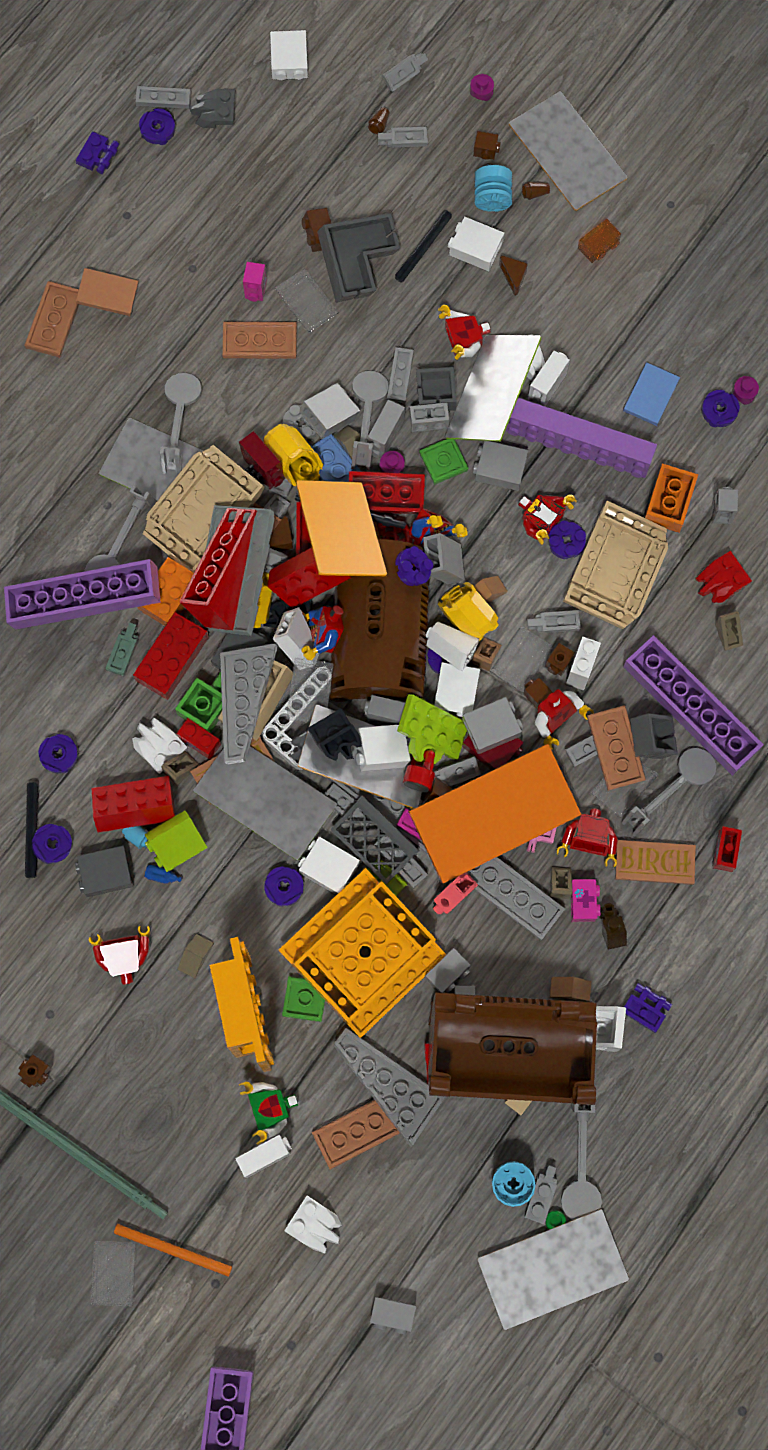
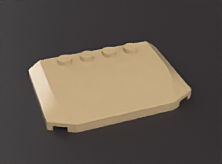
[143,445,265,573]
[563,501,668,629]

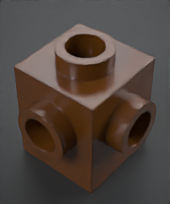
[18,1054,52,1088]

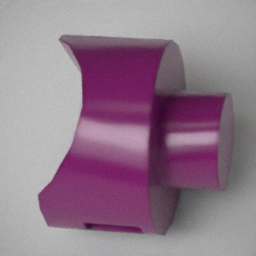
[470,74,494,101]
[732,376,759,405]
[380,451,405,473]

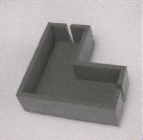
[317,213,400,303]

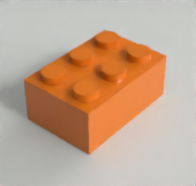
[645,463,698,533]
[137,557,194,626]

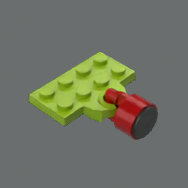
[397,695,467,792]

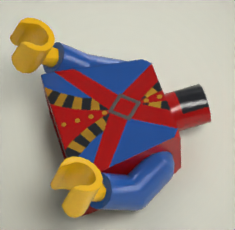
[409,508,468,547]
[301,606,344,660]

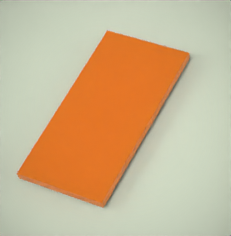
[408,744,582,884]

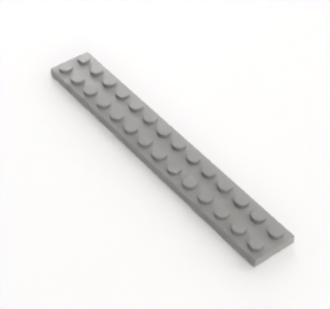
[328,778,565,941]

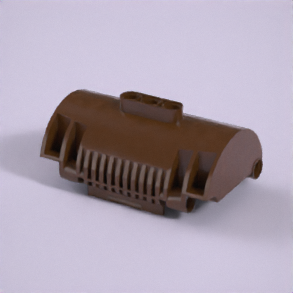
[329,539,430,702]
[428,993,597,1105]

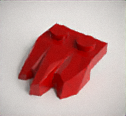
[695,551,752,603]

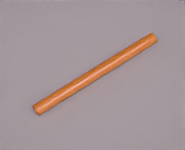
[114,1224,232,1277]

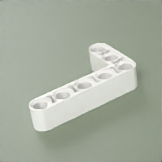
[263,667,331,770]

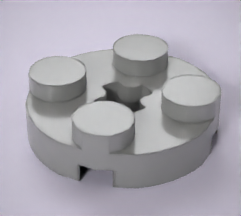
[283,405,317,441]

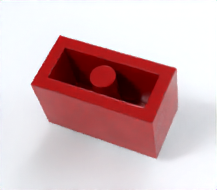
[176,718,221,760]
[713,826,742,872]

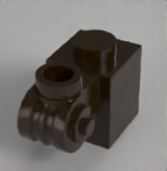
[599,903,627,950]

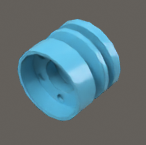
[475,165,512,212]
[492,1161,535,1207]

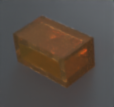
[578,219,621,263]

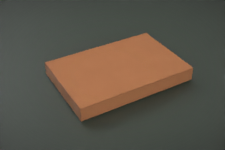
[76,268,138,316]

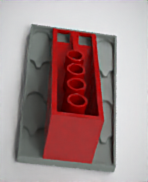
[180,505,275,636]

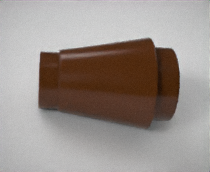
[368,107,390,135]
[522,182,550,200]

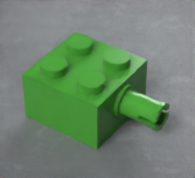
[175,672,222,733]

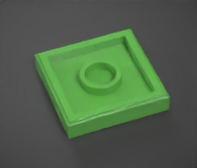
[419,439,469,485]
[282,976,325,1022]

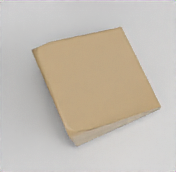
[505,1100,532,1115]

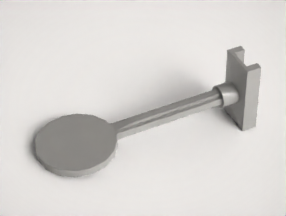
[351,371,389,471]
[160,373,202,475]
[84,485,156,572]
[622,748,716,836]
[561,1103,602,1220]

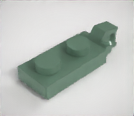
[106,622,138,676]

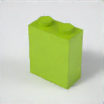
[144,810,208,872]

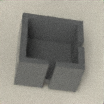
[416,367,457,411]
[630,713,678,759]

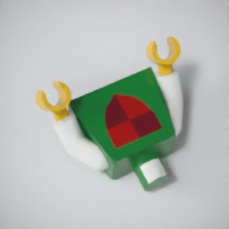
[239,1082,298,1145]

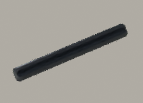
[395,210,452,283]
[25,782,38,878]

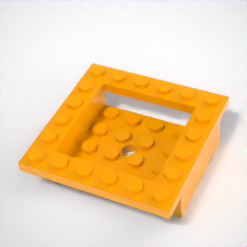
[278,868,447,1038]
[210,937,274,1072]

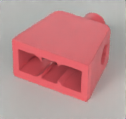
[433,872,478,915]

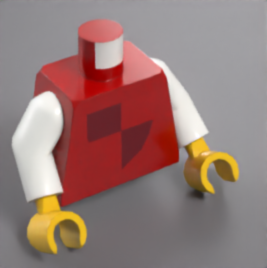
[438,305,491,360]
[535,689,594,750]

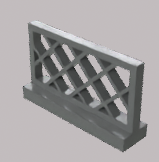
[330,795,420,884]

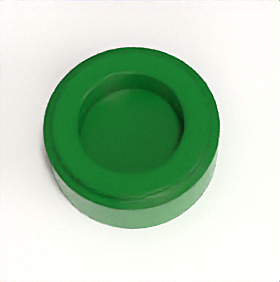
[545,1211,566,1230]

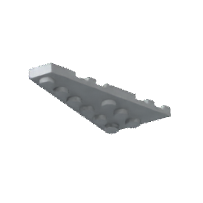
[220,644,278,764]
[334,1028,445,1148]

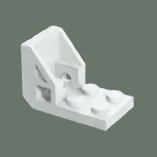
[596,1006,626,1052]

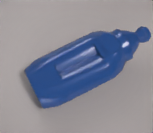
[144,865,182,884]

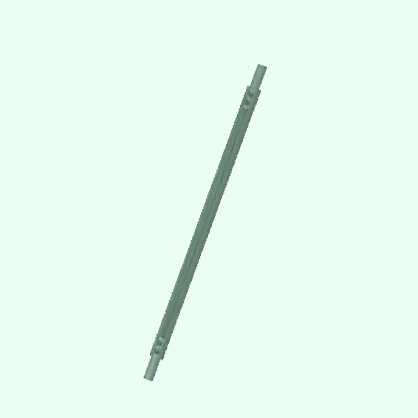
[0,1090,168,1220]

